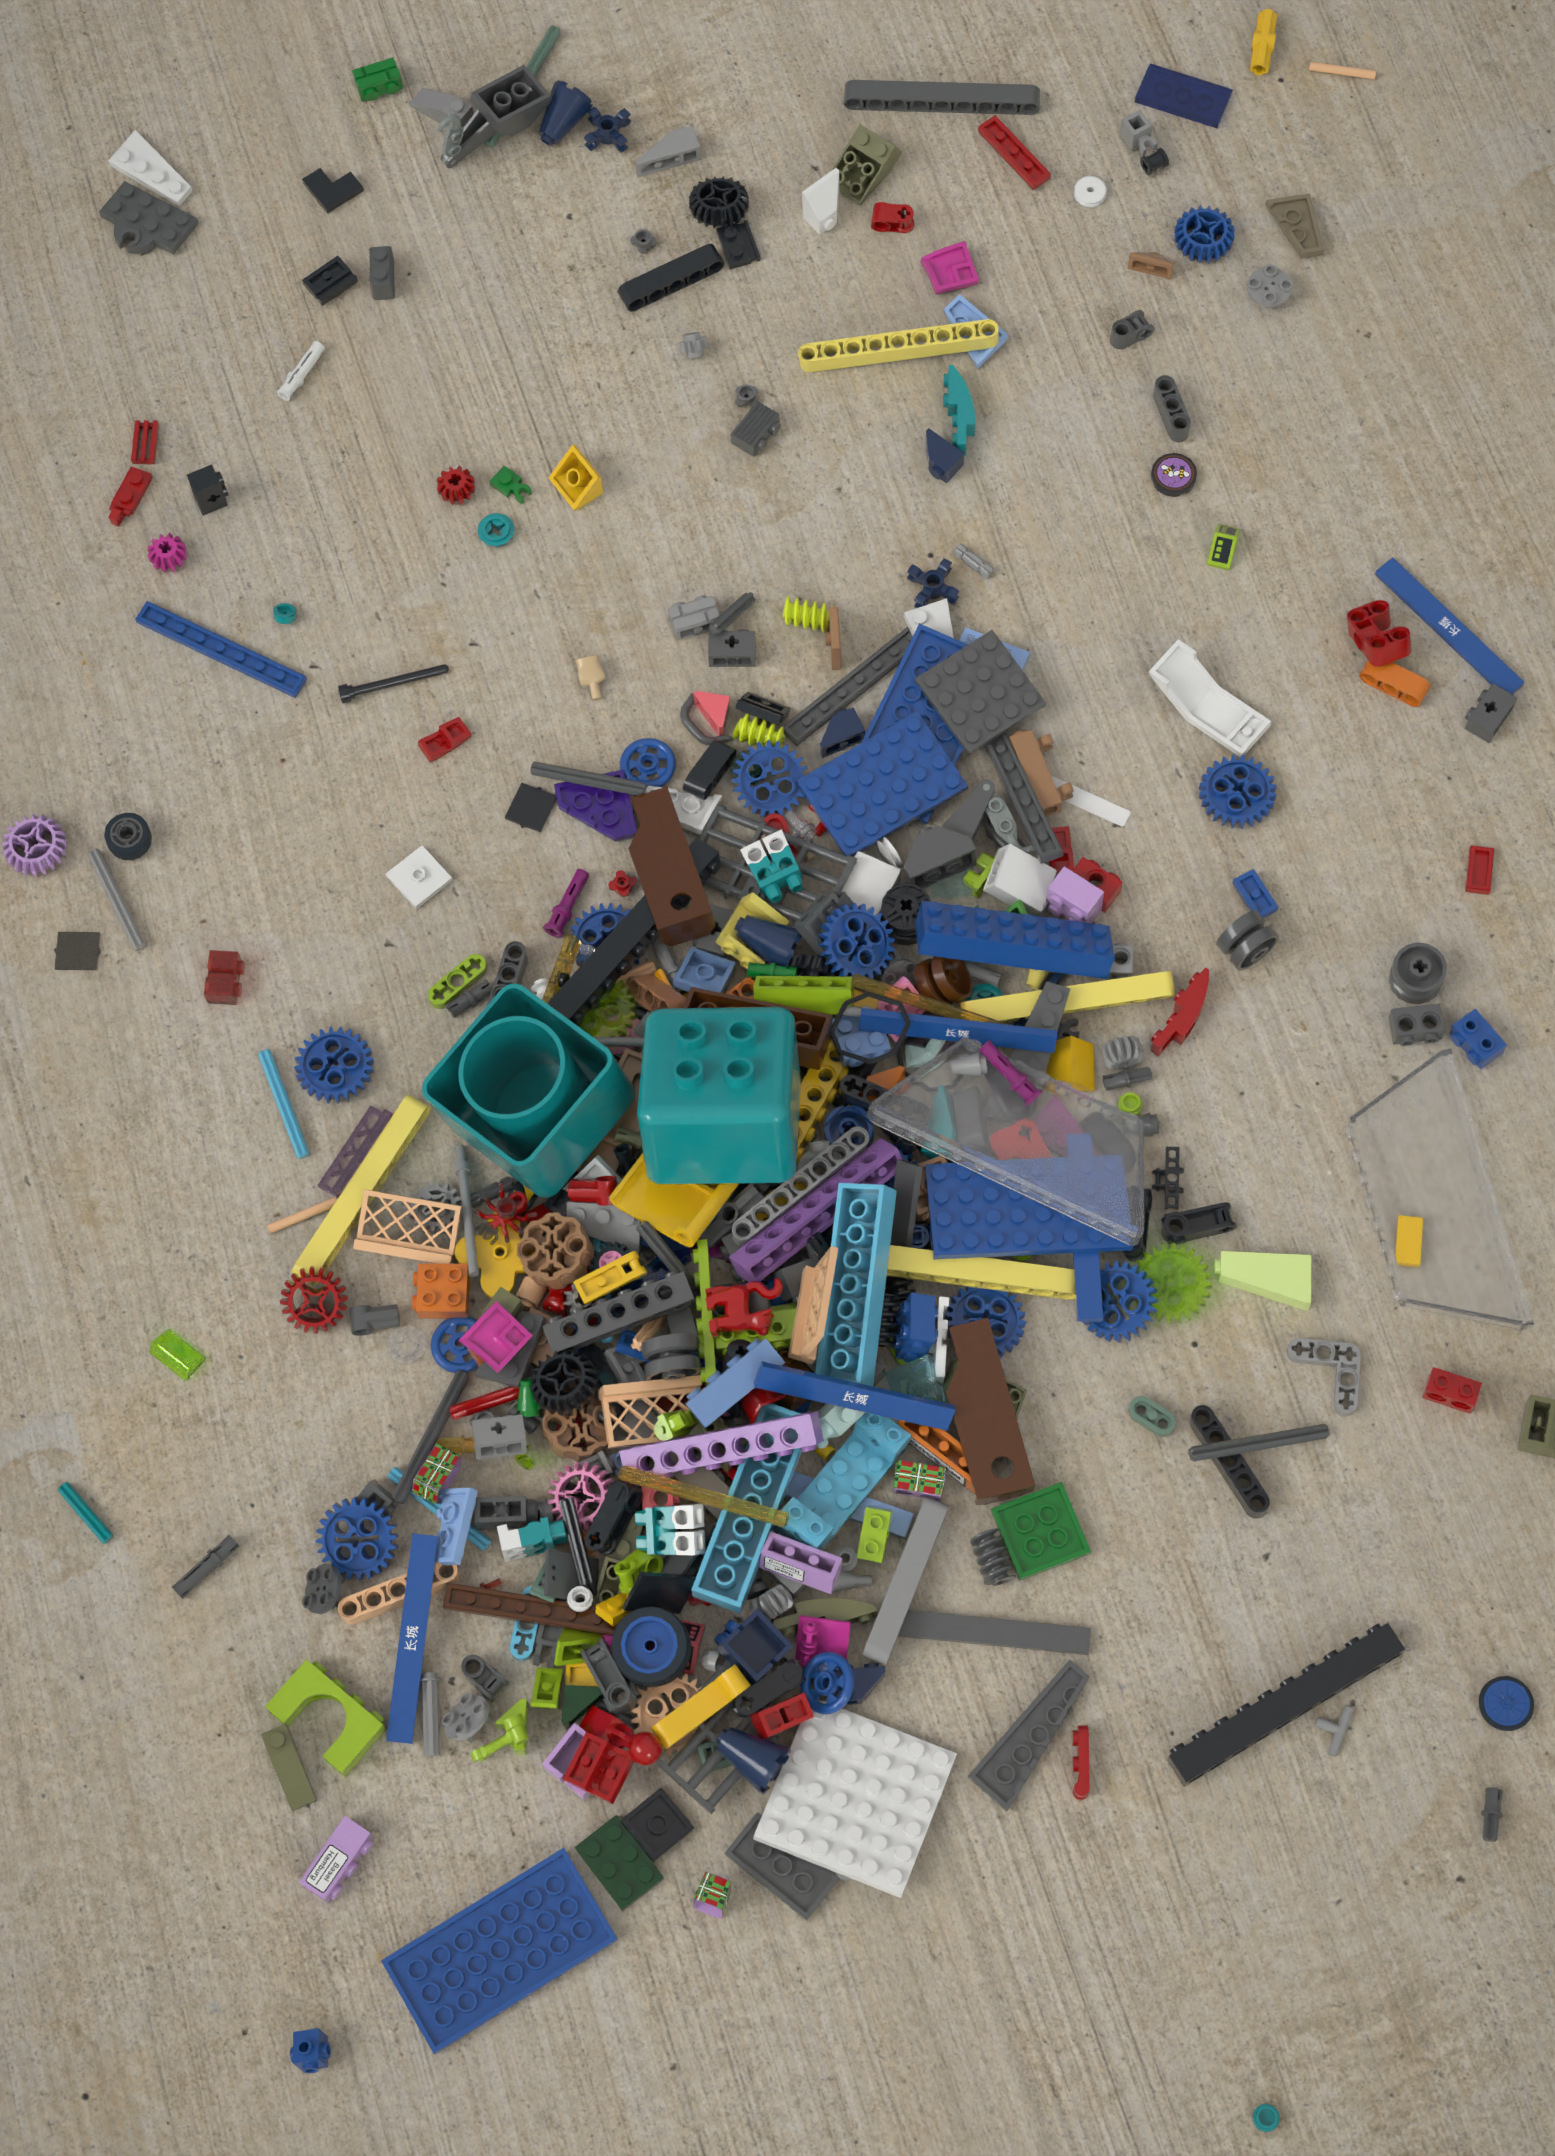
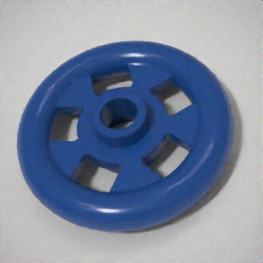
[620,738,676,788]
[431,1317,479,1373]
[801,1652,854,1714]

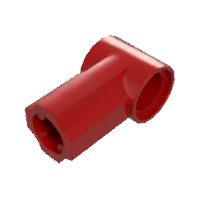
[567,1176,617,1206]

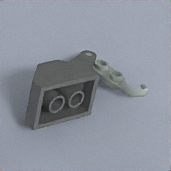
[438,65,551,168]
[904,779,1034,889]

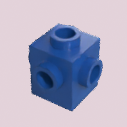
[290,2028,331,2073]

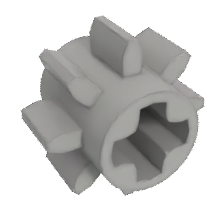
[679,332,708,358]
[563,1284,594,1312]

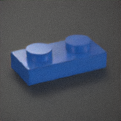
[1232,869,1279,918]

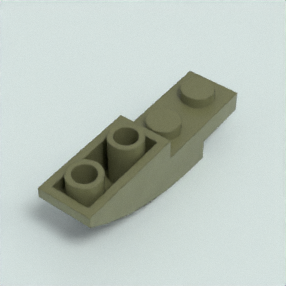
[592,1510,644,1606]
[773,1598,877,1637]

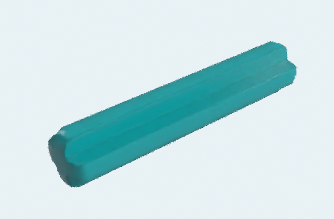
[58,1482,113,1544]

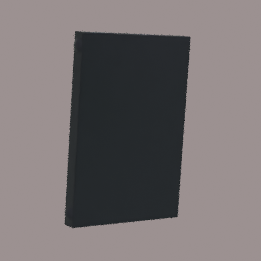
[622,1572,696,1614]

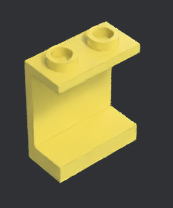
[715,893,789,969]

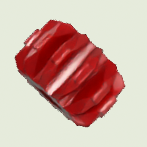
[437,465,475,506]

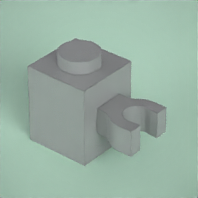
[1120,110,1158,156]

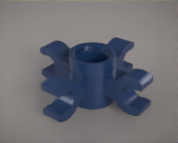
[584,107,631,153]
[907,558,959,608]

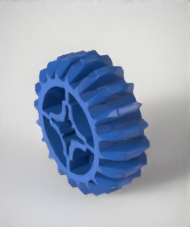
[1174,205,1235,264]

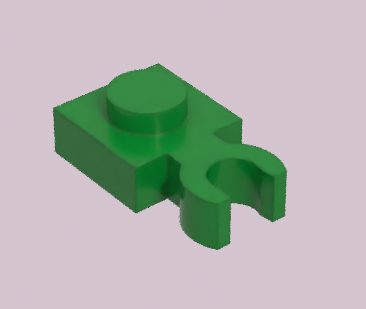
[490,466,532,504]

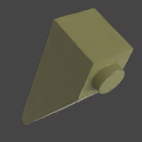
[261,1724,317,1811]

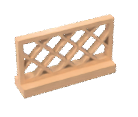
[353,1189,462,1264]
[788,1246,838,1364]
[598,1375,702,1449]

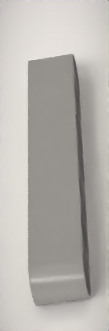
[731,1127,869,1246]
[862,1496,949,1665]

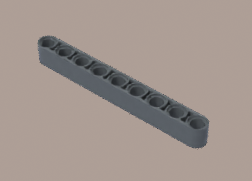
[844,80,1040,115]

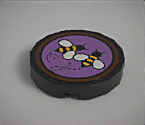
[1151,453,1197,497]

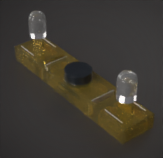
[542,934,595,1003]

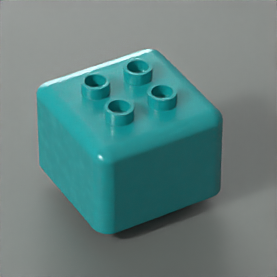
[422,984,636,1198]
[637,1007,801,1184]

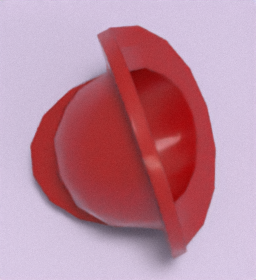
[740,1387,786,1424]

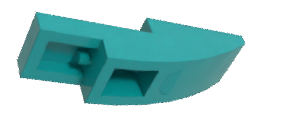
[943,365,976,456]

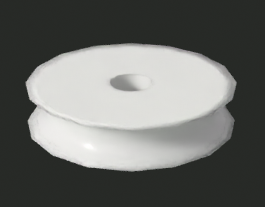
[1074,175,1107,207]
[877,837,902,868]

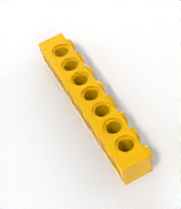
[797,989,878,1163]

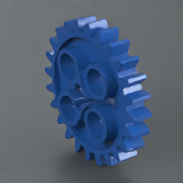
[731,740,807,817]
[1199,754,1277,829]
[568,903,644,970]
[818,903,895,982]
[294,1026,374,1104]
[1082,1261,1159,1343]
[944,1286,1026,1358]
[315,1496,399,1581]

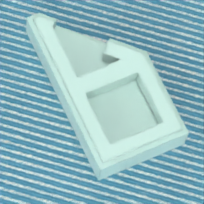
[905,1039,946,1069]

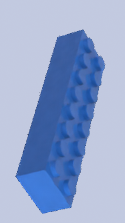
[915,901,1115,979]

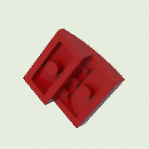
[563,1732,634,1804]

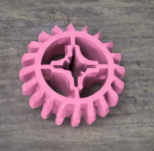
[548,1462,613,1531]

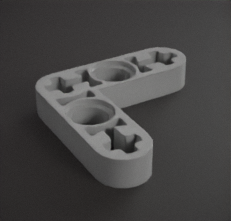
[1286,1338,1361,1417]

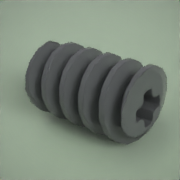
[970,1528,1016,1586]

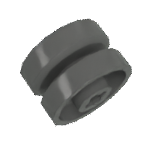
[1216,910,1279,971]
[1389,942,1447,1004]
[641,1333,701,1381]

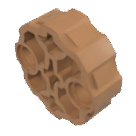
[517,1212,594,1289]
[541,1394,616,1462]

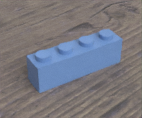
[685,1338,785,1428]

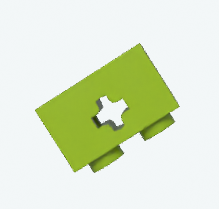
[857,1505,894,1563]

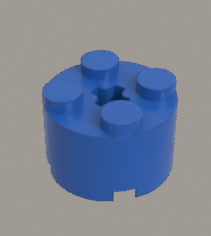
[824,1105,873,1157]

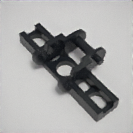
[1152,1146,1184,1210]

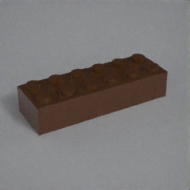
[683,987,832,1070]

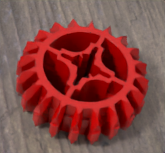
[280,1266,348,1334]

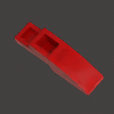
[1151,967,1209,1057]

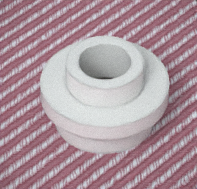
[567,1586,593,1612]

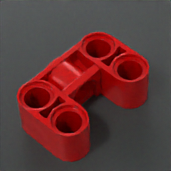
[1347,600,1412,666]

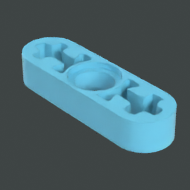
[510,1586,539,1661]

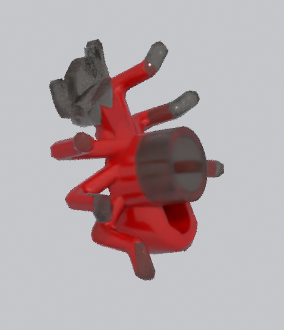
[471,1181,537,1245]

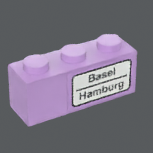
[759,1531,843,1594]
[299,1816,373,1903]

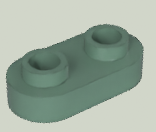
[1128,1396,1176,1437]

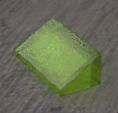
[149,1329,206,1381]

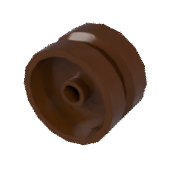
[914,956,973,1012]

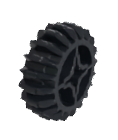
[689,176,749,229]
[530,1349,598,1416]

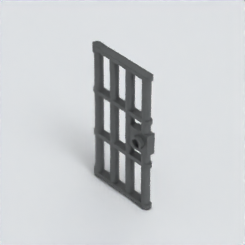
[699,804,857,921]
[655,1653,816,1814]

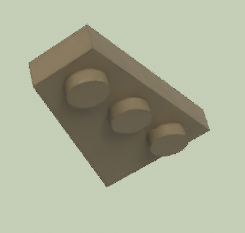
[1265,193,1324,258]

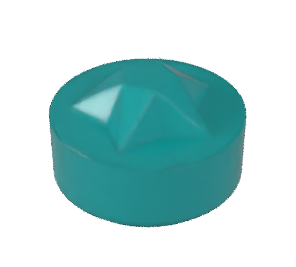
[273,603,296,624]

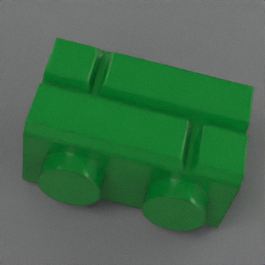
[352,57,403,101]

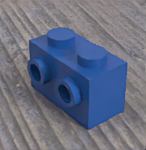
[1449,1008,1507,1070]

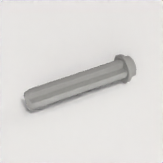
[420,1673,440,1757]

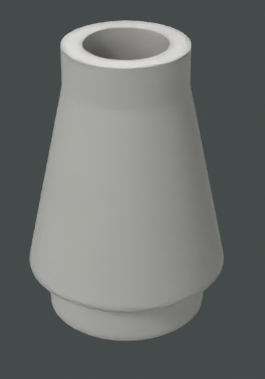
[951,1052,987,1077]

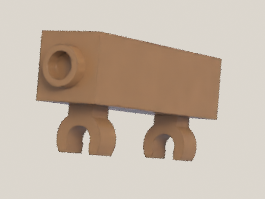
[1009,729,1074,817]

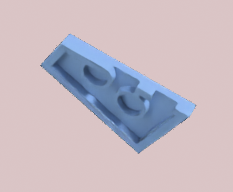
[436,1488,478,1565]

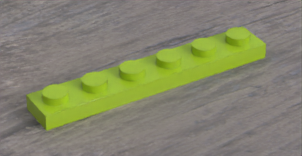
[693,1239,716,1385]

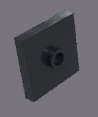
[620,1788,694,1863]

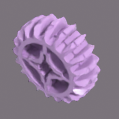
[2,813,67,877]

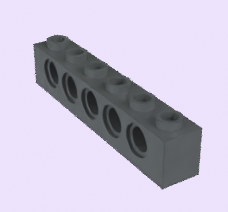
[542,1270,696,1356]

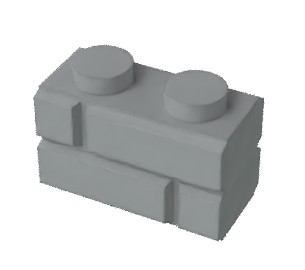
[668,595,719,640]

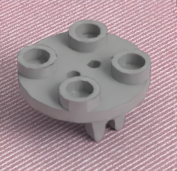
[1247,264,1293,309]
[442,1693,492,1743]

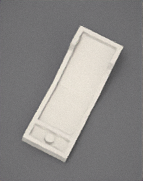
[1149,639,1271,758]

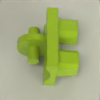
[963,852,996,899]
[654,1410,699,1441]

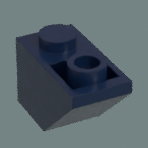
[834,1663,885,1705]

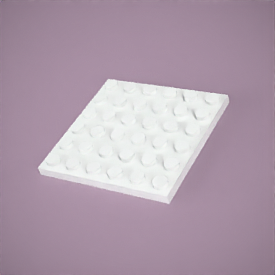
[753,1700,957,1898]

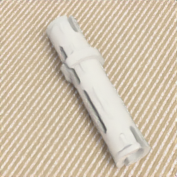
[277,341,326,401]

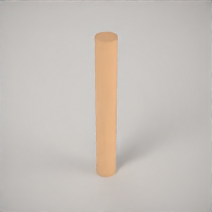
[1309,61,1376,80]
[267,1197,337,1234]

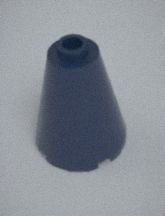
[538,80,593,146]
[734,915,802,966]
[716,1727,792,1795]

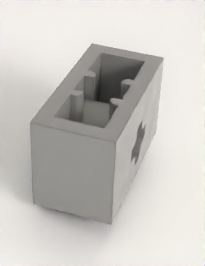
[472,1415,527,1460]

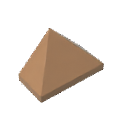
[1128,252,1174,279]

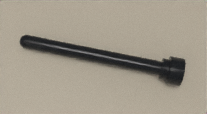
[338,664,449,704]

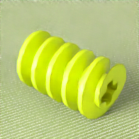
[783,595,833,633]
[733,713,785,749]

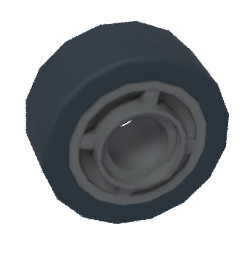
[104,813,152,860]

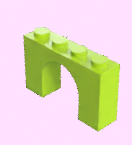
[265,1659,386,1777]

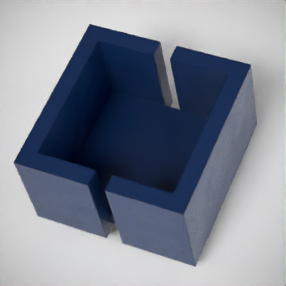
[716,1608,793,1686]

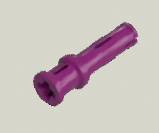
[543,869,589,938]
[978,1040,1043,1106]

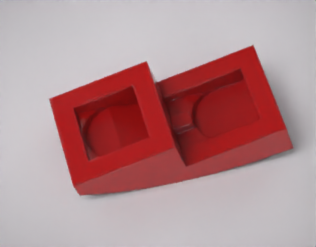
[418,717,472,763]
[1049,826,1074,874]

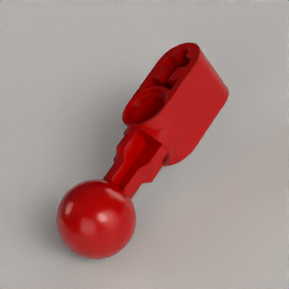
[579,1705,662,1766]

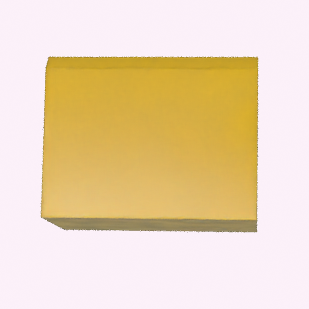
[548,445,603,510]
[1045,1036,1095,1092]

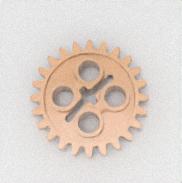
[630,1674,709,1758]

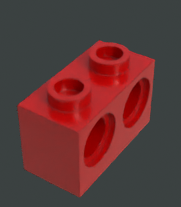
[1422,1367,1482,1414]
[750,1693,814,1738]

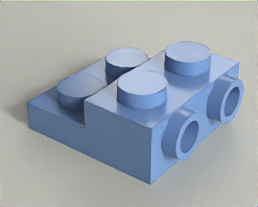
[673,947,736,993]
[832,1015,891,1067]

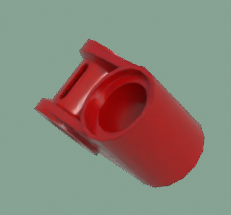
[871,202,915,234]

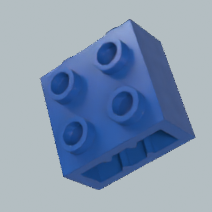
[892,1292,938,1363]

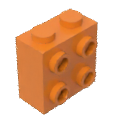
[412,1263,470,1319]

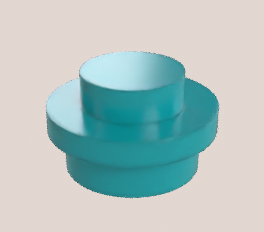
[1252,2104,1280,2132]

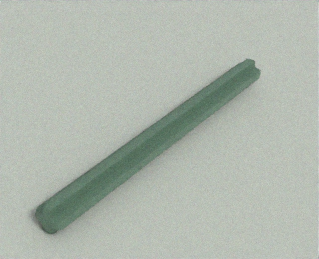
[484,25,561,148]

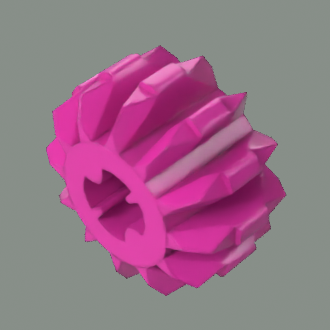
[147,532,187,573]

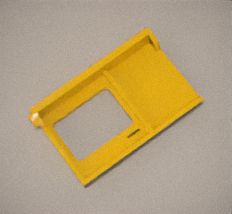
[609,1153,739,1247]

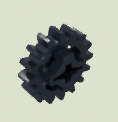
[788,954,840,977]

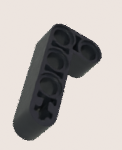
[838,1075,931,1154]

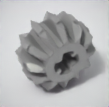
[1101,1035,1143,1070]
[749,1584,794,1621]

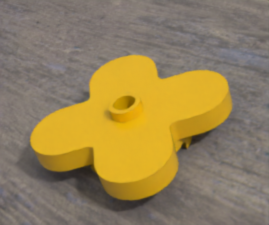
[455,1212,535,1299]

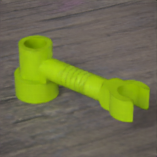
[470,1713,529,1763]

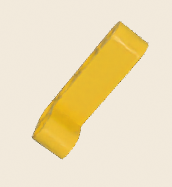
[650,1664,751,1750]

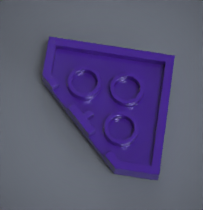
[554,770,637,841]

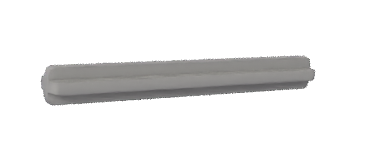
[88,849,146,951]

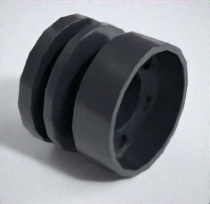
[881,883,931,946]

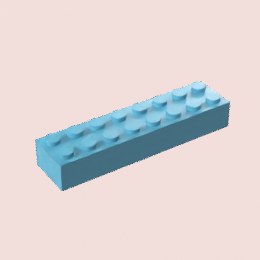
[815,1183,897,1386]
[691,1403,802,1614]

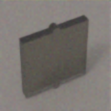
[54,932,101,970]

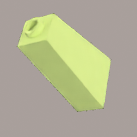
[1214,1251,1311,1310]

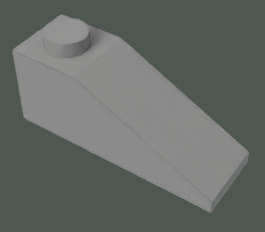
[409,88,474,128]
[635,126,701,177]

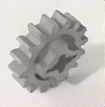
[409,1181,462,1235]

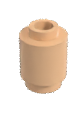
[516,1276,547,1311]

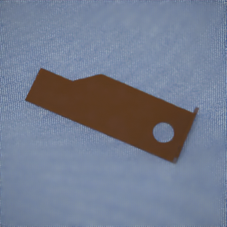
[628,786,715,947]
[946,1318,1036,1505]

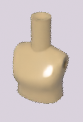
[575,655,605,700]

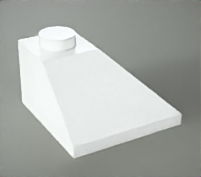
[802,168,840,235]

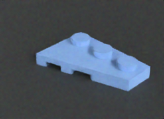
[944,294,1009,369]

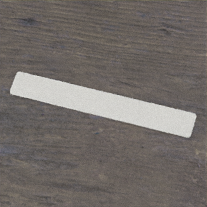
[1051,776,1131,827]

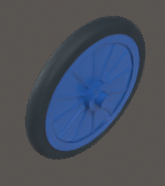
[1479,1676,1534,1731]

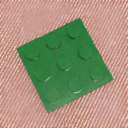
[991,1482,1091,1581]

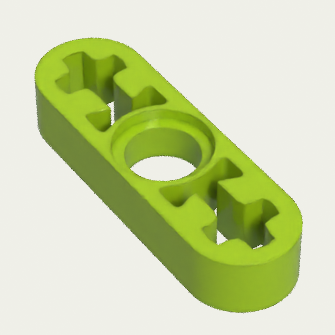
[428,954,487,1009]

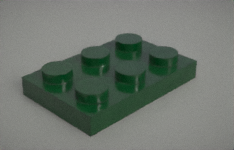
[575,1815,664,1912]

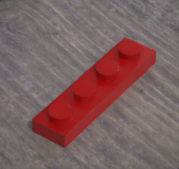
[978,115,1051,190]

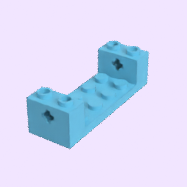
[774,1412,911,1550]

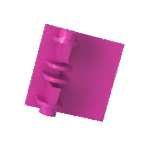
[795,1615,851,1668]

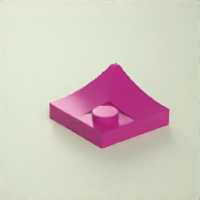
[920,241,979,295]
[458,1301,533,1373]

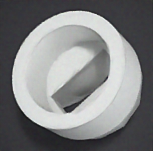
[701,1650,722,1672]

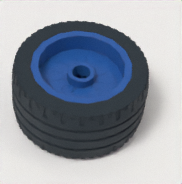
[612,1606,691,1687]

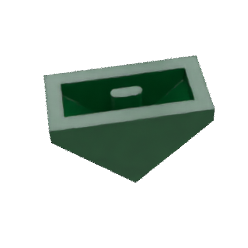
[561,1685,605,1730]

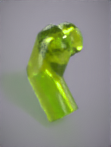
[514,1444,534,1470]

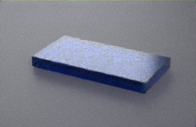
[1134,63,1233,129]

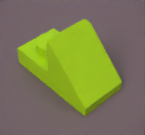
[531,1667,563,1710]
[494,1699,529,1755]

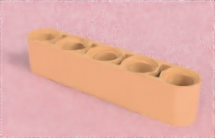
[338,1562,460,1625]

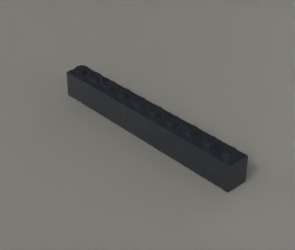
[547,838,721,1027]
[1167,1623,1405,1787]

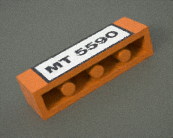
[897,1420,992,1494]

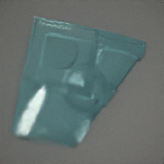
[885,1355,946,1403]

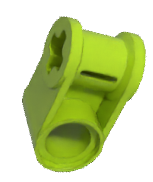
[614,1549,663,1594]

